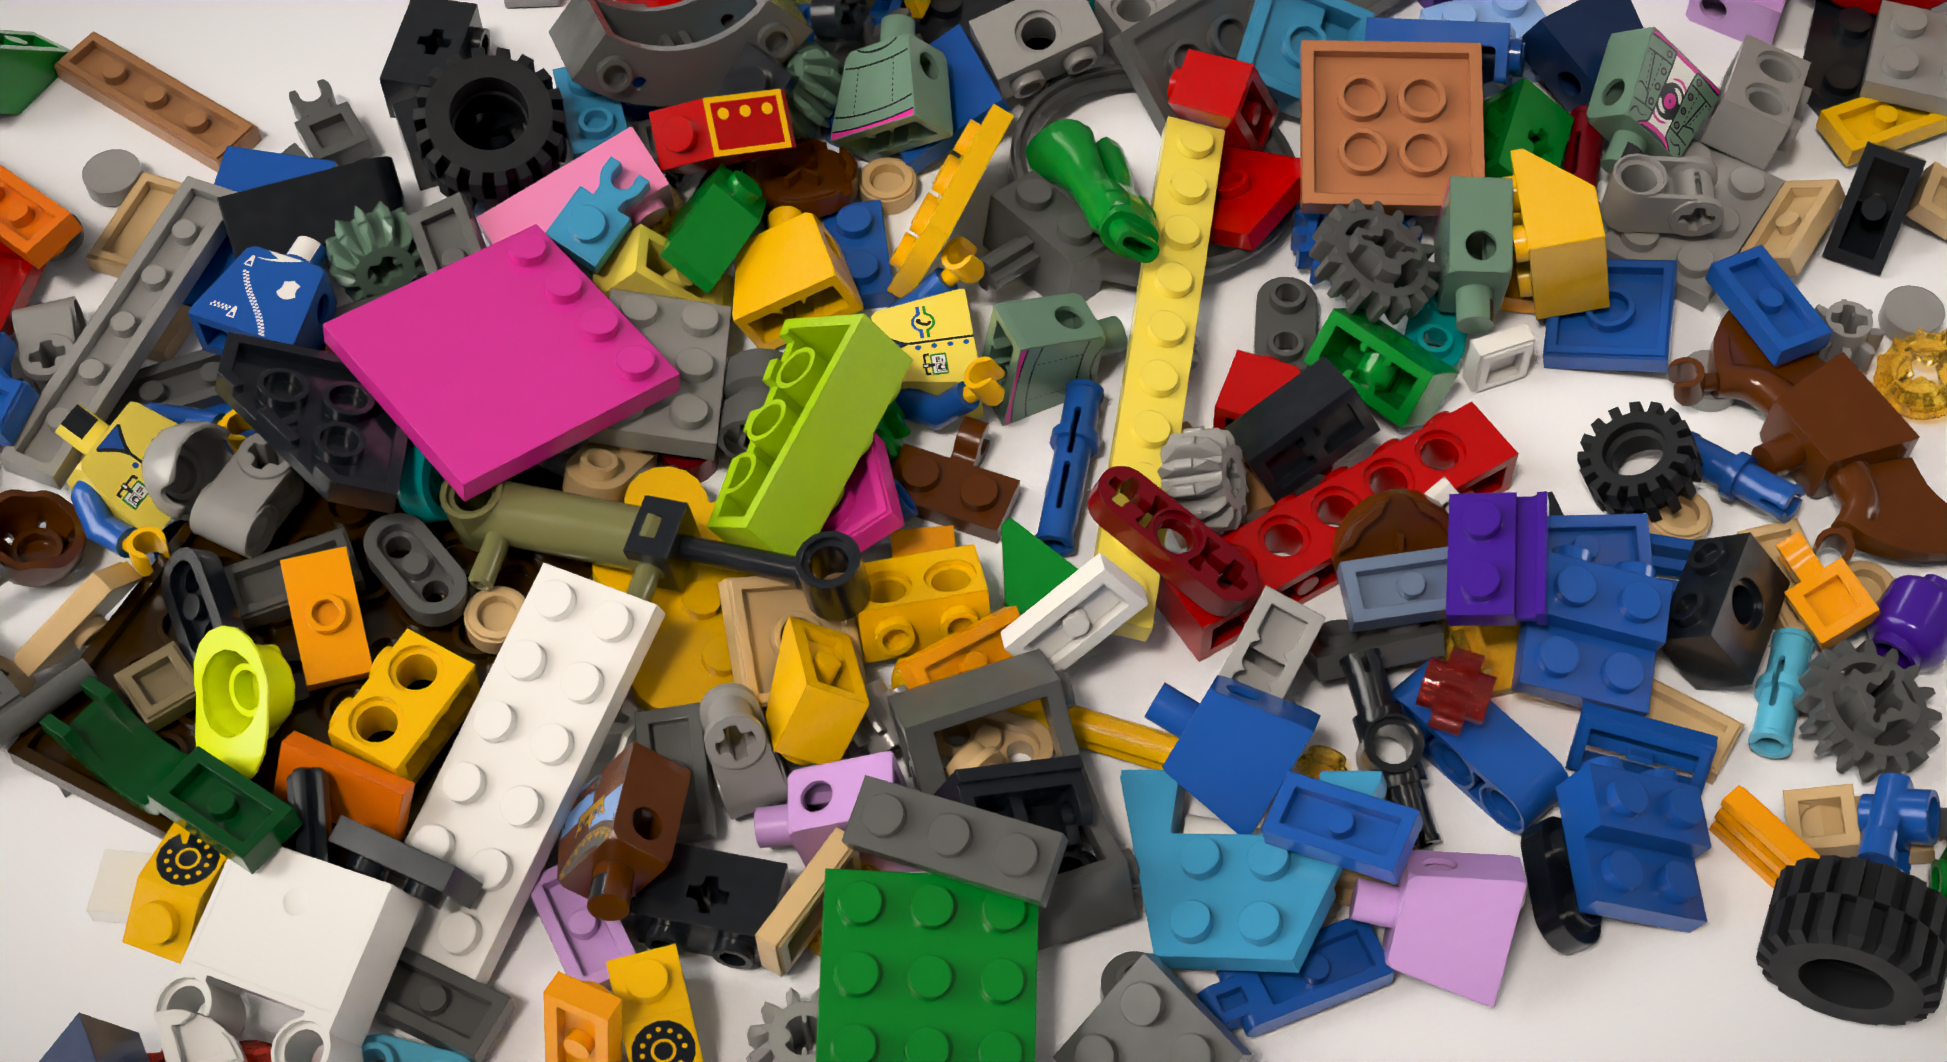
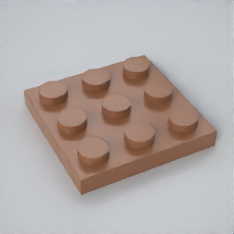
[1300,40,1485,216]

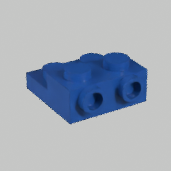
[1511,545,1673,717]
[1556,756,1712,933]

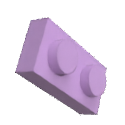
[530,865,636,991]

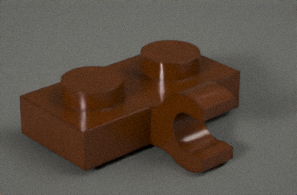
[891,416,1021,544]

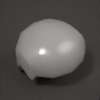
[141,421,234,521]

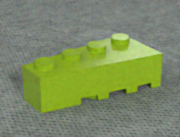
[707,314,913,556]

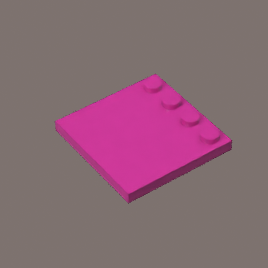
[322,224,680,502]

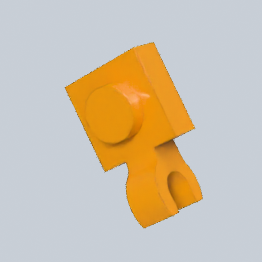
[1775,532,1880,651]

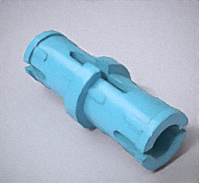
[1748,627,1815,759]

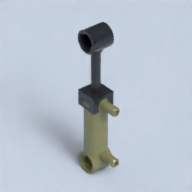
[439,480,871,622]

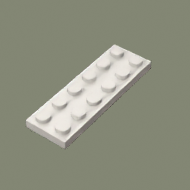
[385,563,666,985]

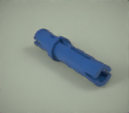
[1035,379,1104,557]

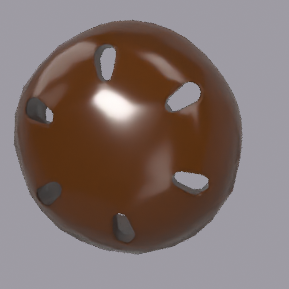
[0,489,87,587]

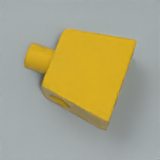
[732,206,864,350]

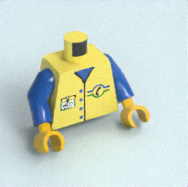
[871,237,1005,430]
[54,401,254,577]

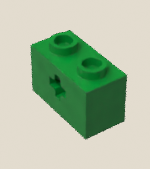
[1483,77,1574,178]
[1303,307,1460,428]

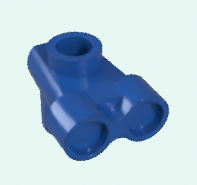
[1857,773,1941,874]

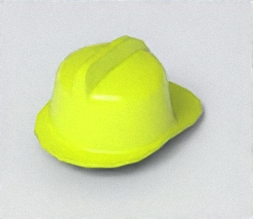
[194,625,295,780]

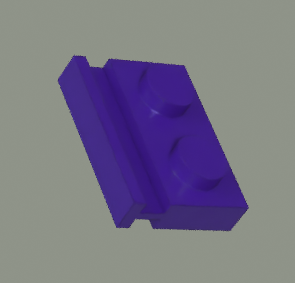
[1446,491,1549,626]

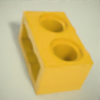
[856,544,991,663]
[328,628,480,785]

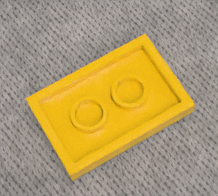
[887,103,1014,298]

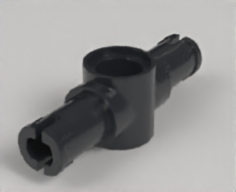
[1339,648,1442,850]

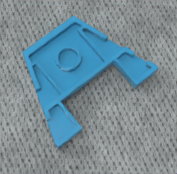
[1120,770,1387,973]

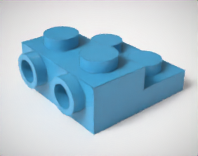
[1236,0,1375,119]

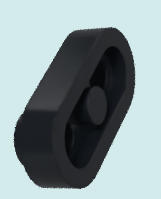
[161,547,246,666]
[1520,816,1602,954]

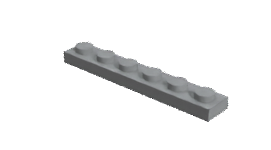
[0,175,237,490]

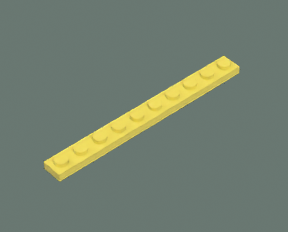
[1094,116,1225,642]

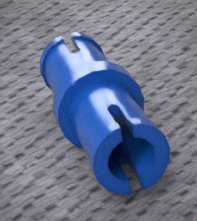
[1691,431,1805,524]

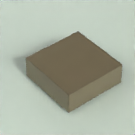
[114,641,196,732]

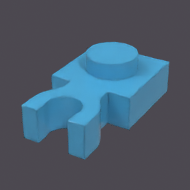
[546,156,651,274]

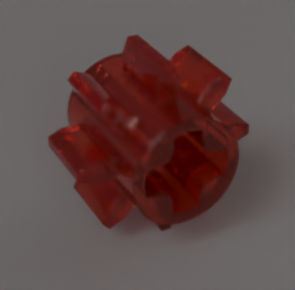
[1416,646,1497,736]

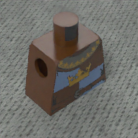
[557,741,691,921]

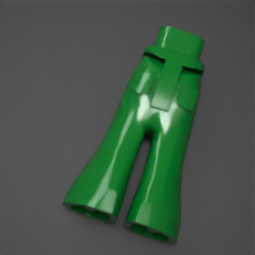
[1025,119,1159,263]

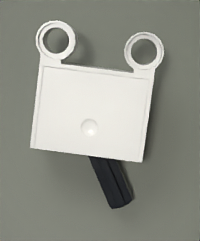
[153,767,423,1062]

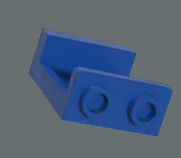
[1365,17,1526,90]

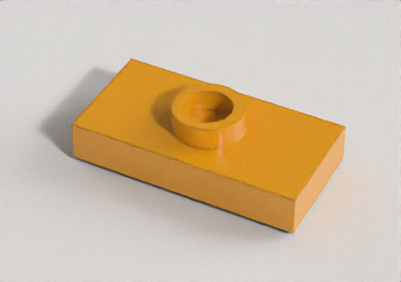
[280,546,372,691]

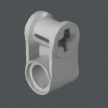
[1600,153,1724,237]
[12,296,86,395]
[189,433,305,559]
[699,682,790,820]

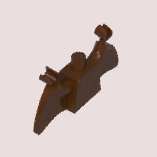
[1668,310,1947,565]

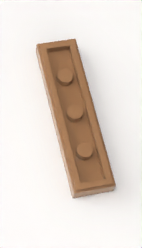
[54,31,262,173]

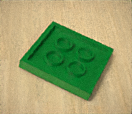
[815,868,1038,1062]

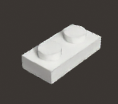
[1001,553,1148,671]

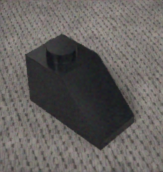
[1822,140,1927,275]

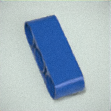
[1392,658,1569,834]

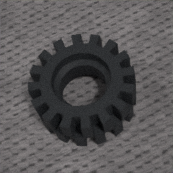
[1577,401,1703,523]

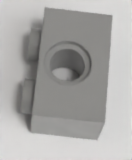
[969,0,1104,99]

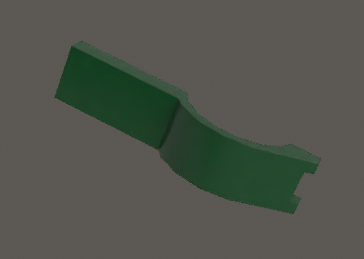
[39,675,303,875]

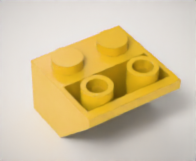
[1502,148,1610,320]

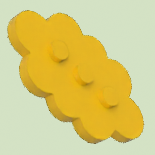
[592,466,767,726]

